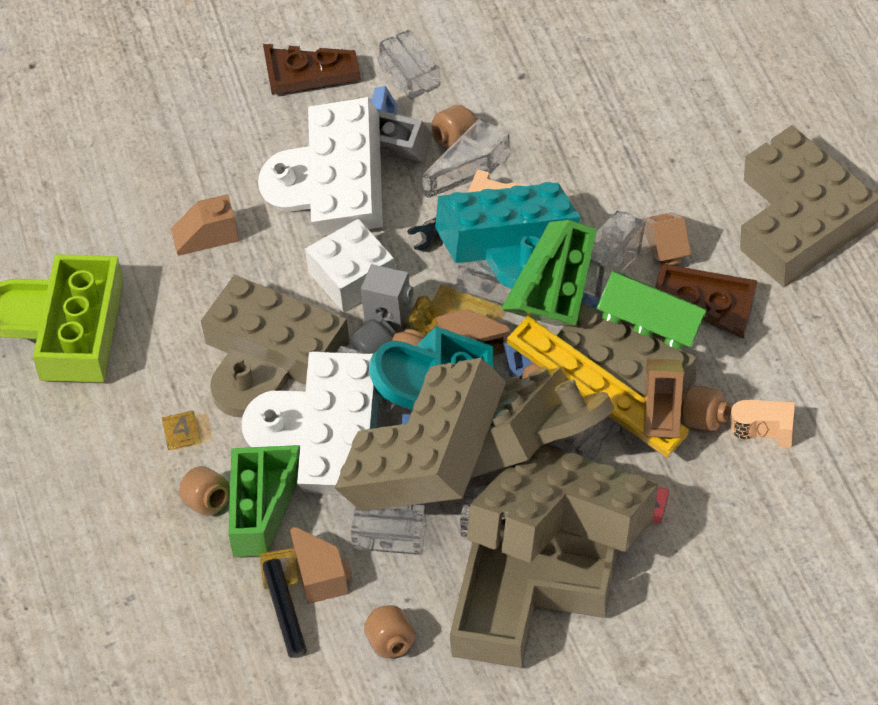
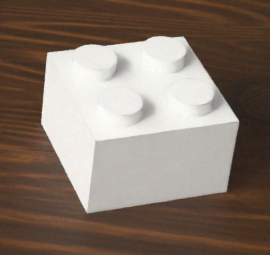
[305,219,395,313]

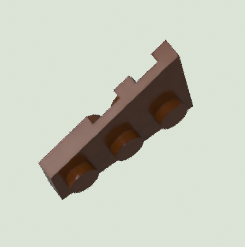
[263,44,361,95]
[655,263,757,339]

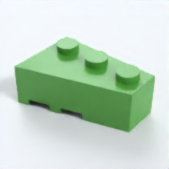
[500,220,597,326]
[597,271,707,350]
[228,445,300,557]

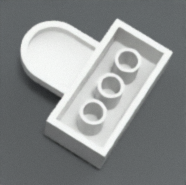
[258,97,383,236]
[242,352,379,495]

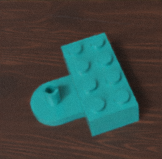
[435,182,581,289]
[369,326,493,410]

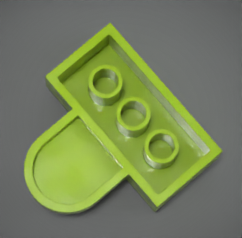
[0,254,124,383]

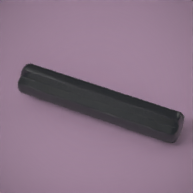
[262,558,307,658]

